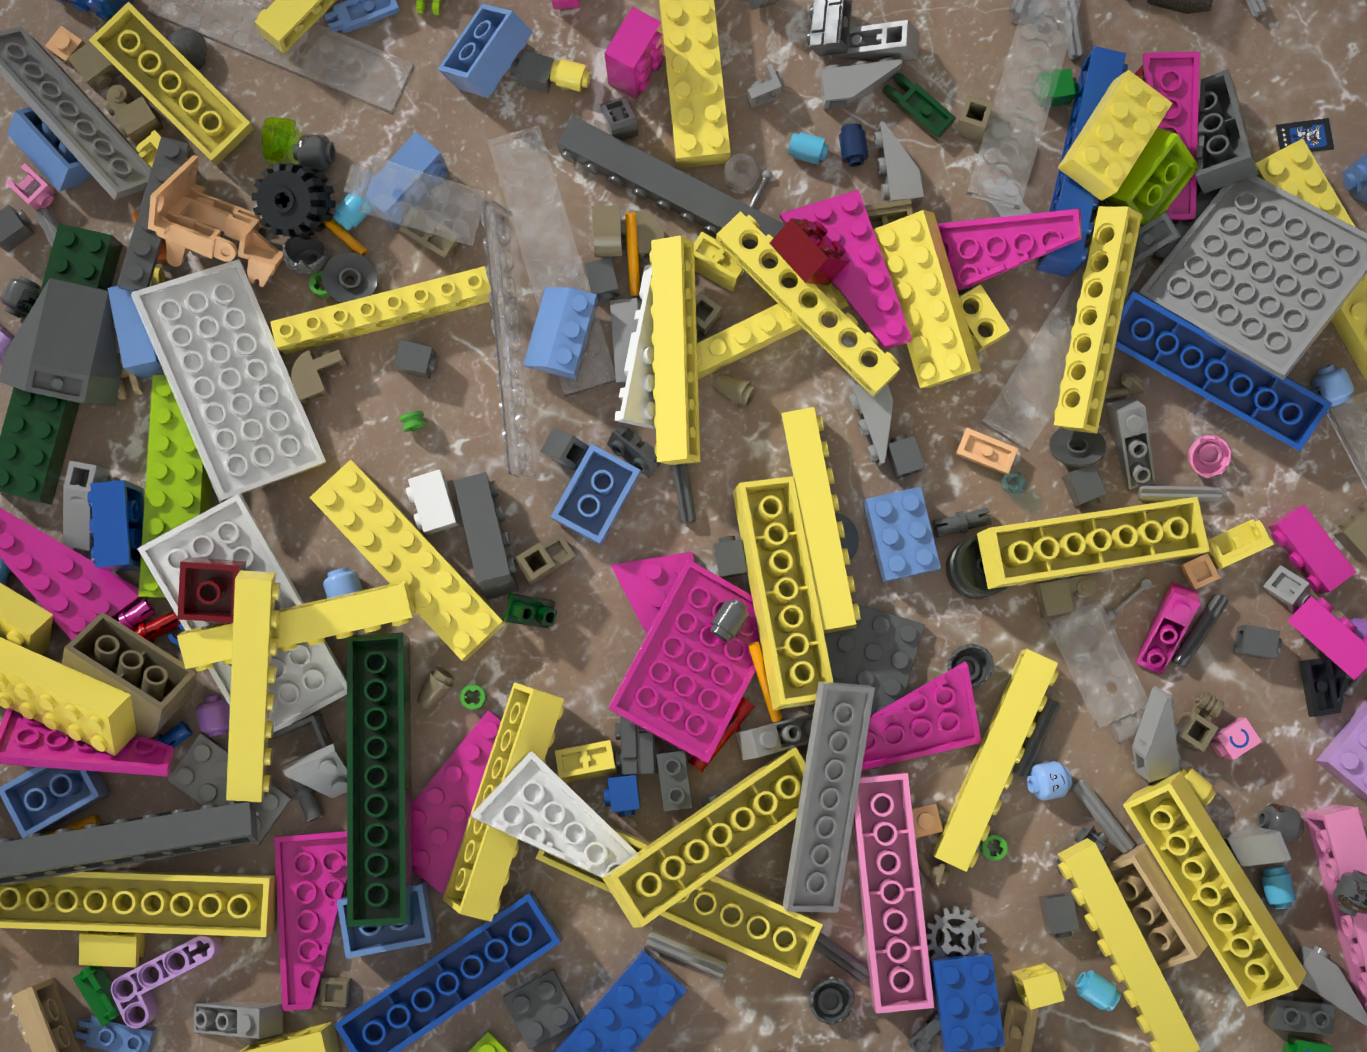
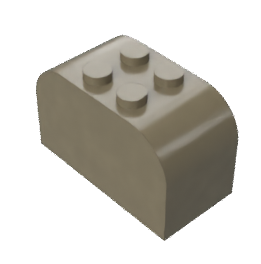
[62,612,197,738]

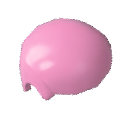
[1188,435,1232,478]

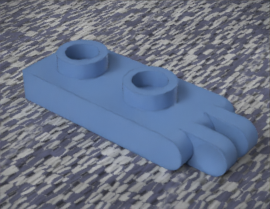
[325,0,400,33]
[74,1015,156,1052]

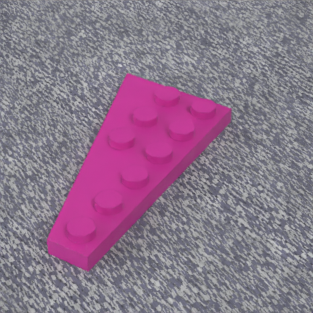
[780,189,912,350]
[0,508,142,641]
[611,552,694,634]
[0,708,175,777]
[412,710,501,896]
[274,831,347,1011]

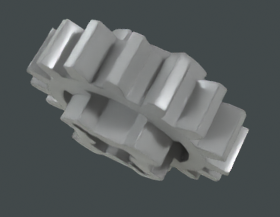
[925,906,987,959]

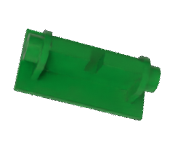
[72,966,121,1027]

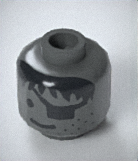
[0,276,40,318]

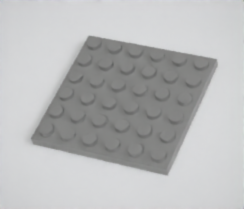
[1139,176,1367,380]

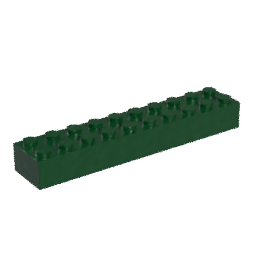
[0,223,123,505]
[347,632,413,928]

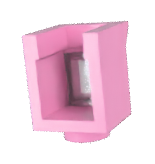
[5,163,56,211]

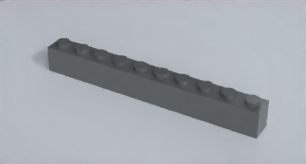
[557,115,785,264]
[0,801,258,886]

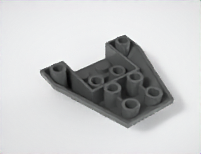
[0,278,121,406]

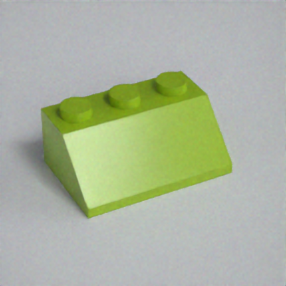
[1107,127,1198,228]

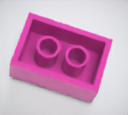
[604,6,665,100]

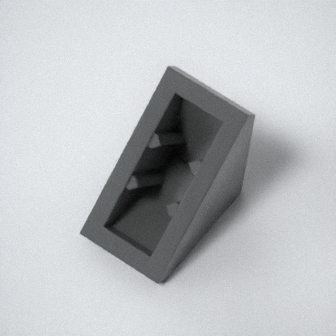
[600,97,638,141]

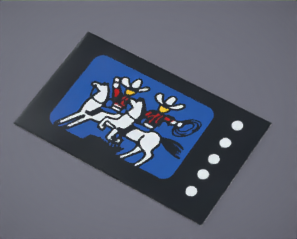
[1276,118,1334,152]

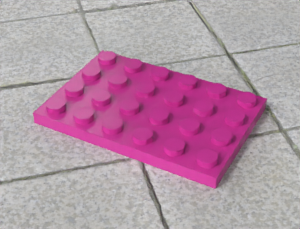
[607,559,762,763]

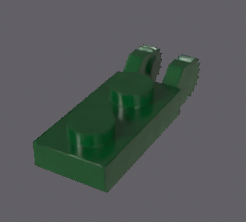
[882,73,956,140]

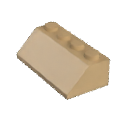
[1106,843,1209,971]
[11,978,82,1052]

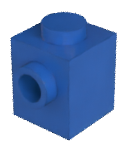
[604,774,641,817]

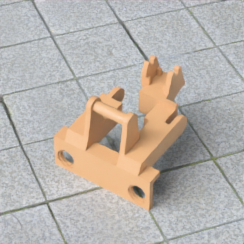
[148,155,284,287]

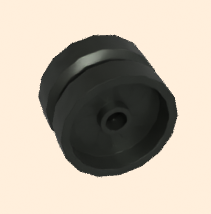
[946,535,1008,599]

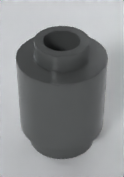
[710,598,749,643]

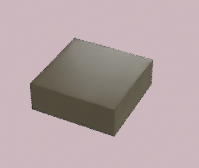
[319,976,351,1009]

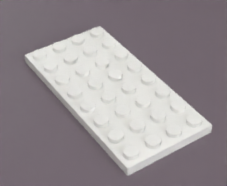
[131,259,326,502]
[137,493,347,732]

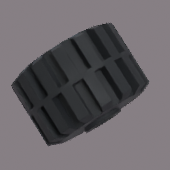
[252,163,336,237]

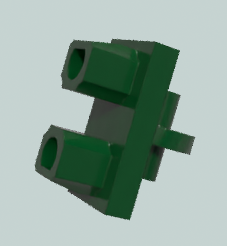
[502,593,557,628]

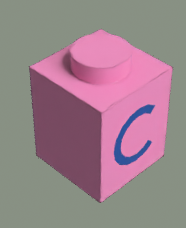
[1211,717,1262,760]

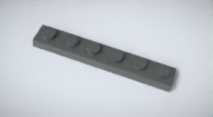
[117,137,190,292]

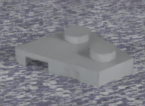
[283,743,347,798]

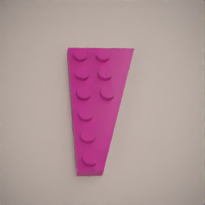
[938,209,1082,292]
[862,661,982,770]

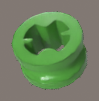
[309,271,330,298]
[399,411,427,432]
[460,684,487,710]
[980,834,1008,861]

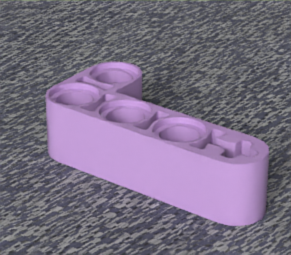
[111,935,223,1029]

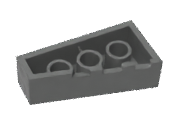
[1196,69,1259,194]
[454,472,519,600]

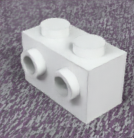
[406,469,460,535]

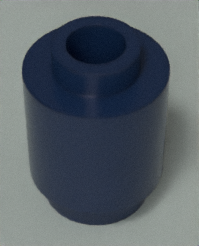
[839,124,869,167]

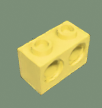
[959,284,1010,353]
[1012,963,1066,1010]

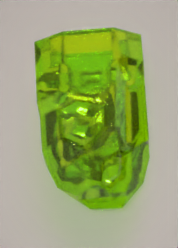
[262,117,296,163]

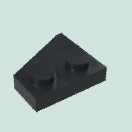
[1299,657,1349,717]

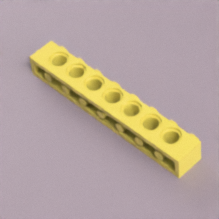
[1054,206,1142,434]
[716,211,900,397]
[270,266,495,355]

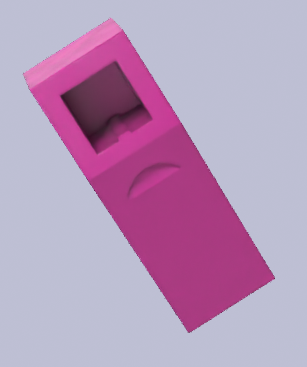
[1136,581,1201,675]

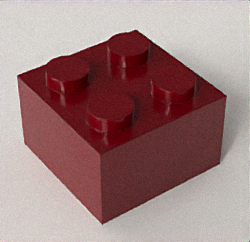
[769,218,850,286]
[177,557,247,623]

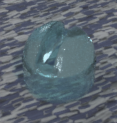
[1001,471,1026,494]

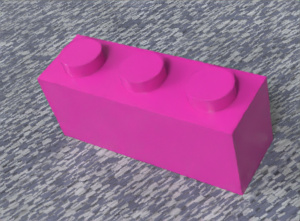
[1268,504,1356,594]
[1287,596,1367,681]

